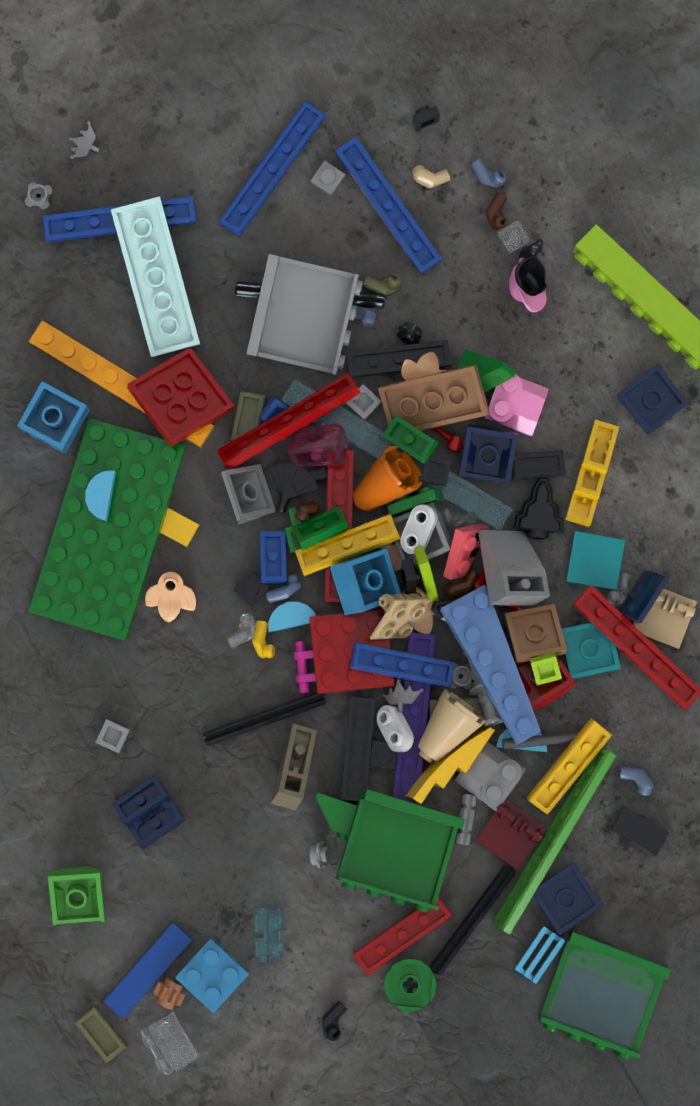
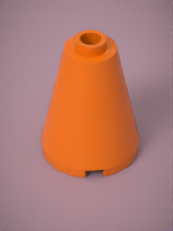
[353,446,422,511]

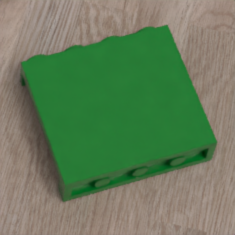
[335,788,465,913]

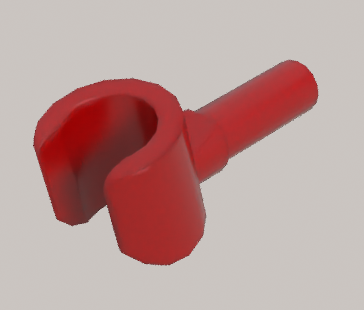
[432,426,462,453]

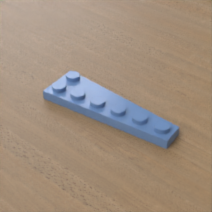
[440,585,541,745]

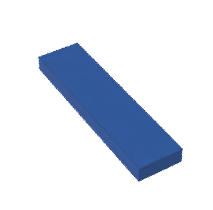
[349,642,455,688]
[104,922,193,1019]

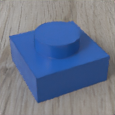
[259,396,289,422]

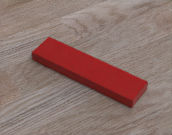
[352,896,452,976]

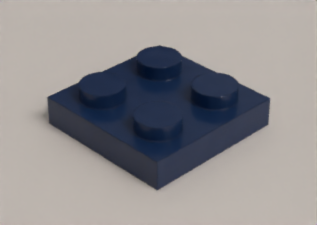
[617,364,689,435]
[533,862,603,935]

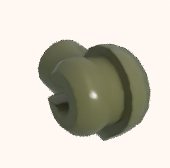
[363,273,401,295]

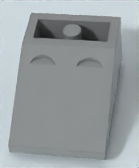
[478,530,550,606]

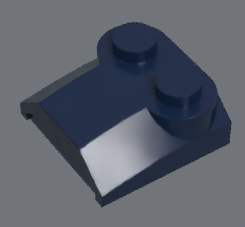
[459,425,518,485]

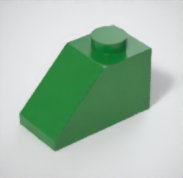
[456,350,516,393]
[316,792,357,840]

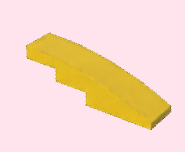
[565,419,619,527]
[405,726,495,804]

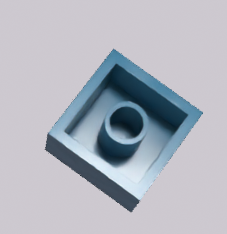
[17,381,90,454]
[329,548,401,615]
[175,936,250,1014]

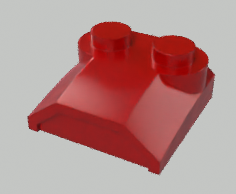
[515,656,575,711]

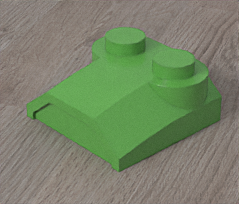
[48,866,105,926]

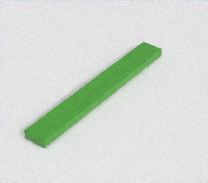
[493,748,616,934]

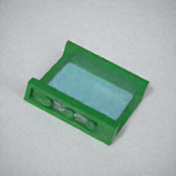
[538,930,671,1061]

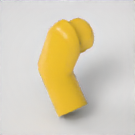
[252,621,275,659]

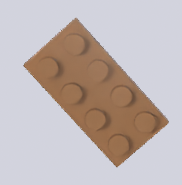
[378,364,489,430]

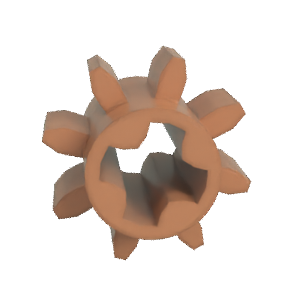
[153,977,186,1010]

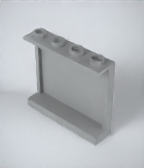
[247,254,363,375]

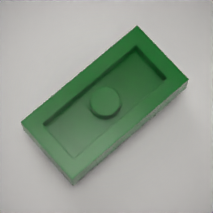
[382,415,439,464]
[387,486,444,516]
[292,506,349,550]

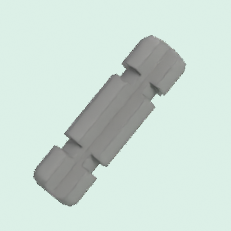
[456,794,477,845]

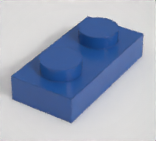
[259,531,287,583]

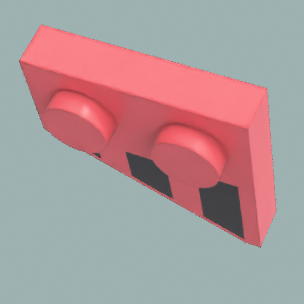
[443,523,490,580]

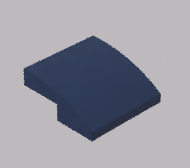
[618,571,669,624]
[112,775,186,849]

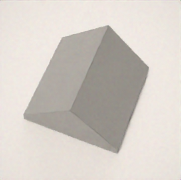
[221,464,276,524]

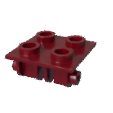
[475,798,547,870]

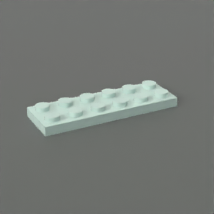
[111,196,201,358]

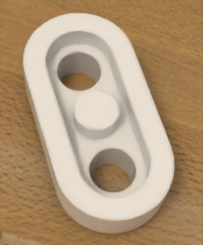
[400,505,437,554]
[377,705,414,752]

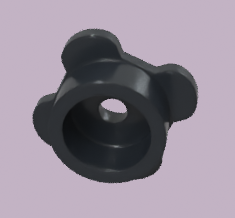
[396,322,422,345]

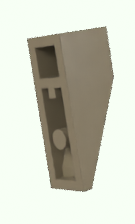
[271,723,317,810]

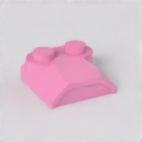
[484,374,549,437]

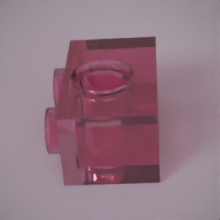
[288,423,349,468]

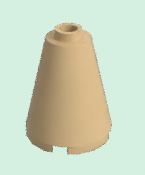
[418,689,486,763]

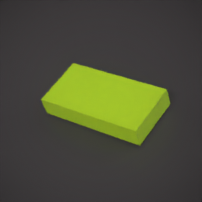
[414,546,439,602]

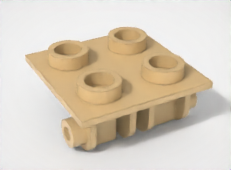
[633,589,697,649]
[370,593,431,640]

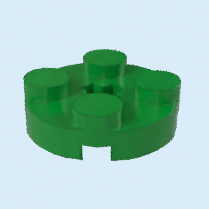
[384,958,436,1012]

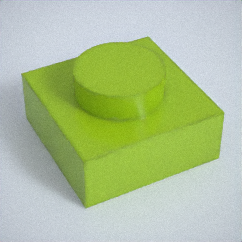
[530,652,562,685]

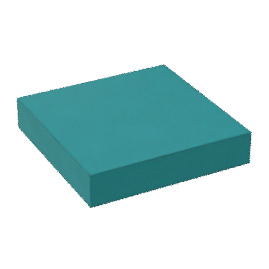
[565,531,625,591]
[562,623,621,679]

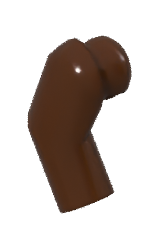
[486,192,507,230]
[295,501,319,521]
[444,569,480,599]

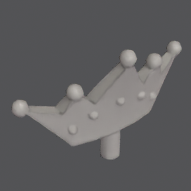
[69,121,100,159]
[382,679,423,712]

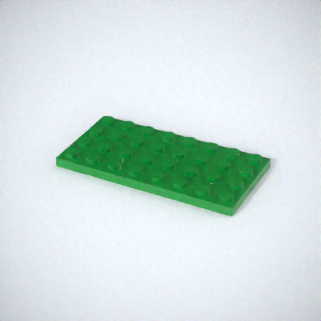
[28,418,187,642]

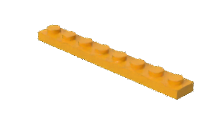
[29,320,214,448]

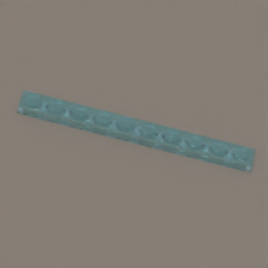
[281,379,513,530]

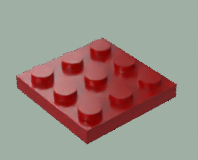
[127,347,234,447]
[309,609,395,694]

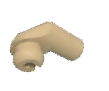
[412,165,450,188]

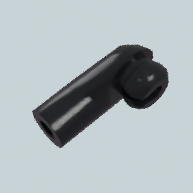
[322,1000,348,1041]

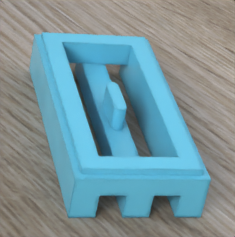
[514,926,565,984]

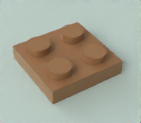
[504,604,567,664]

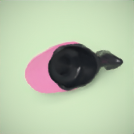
[509,239,547,312]

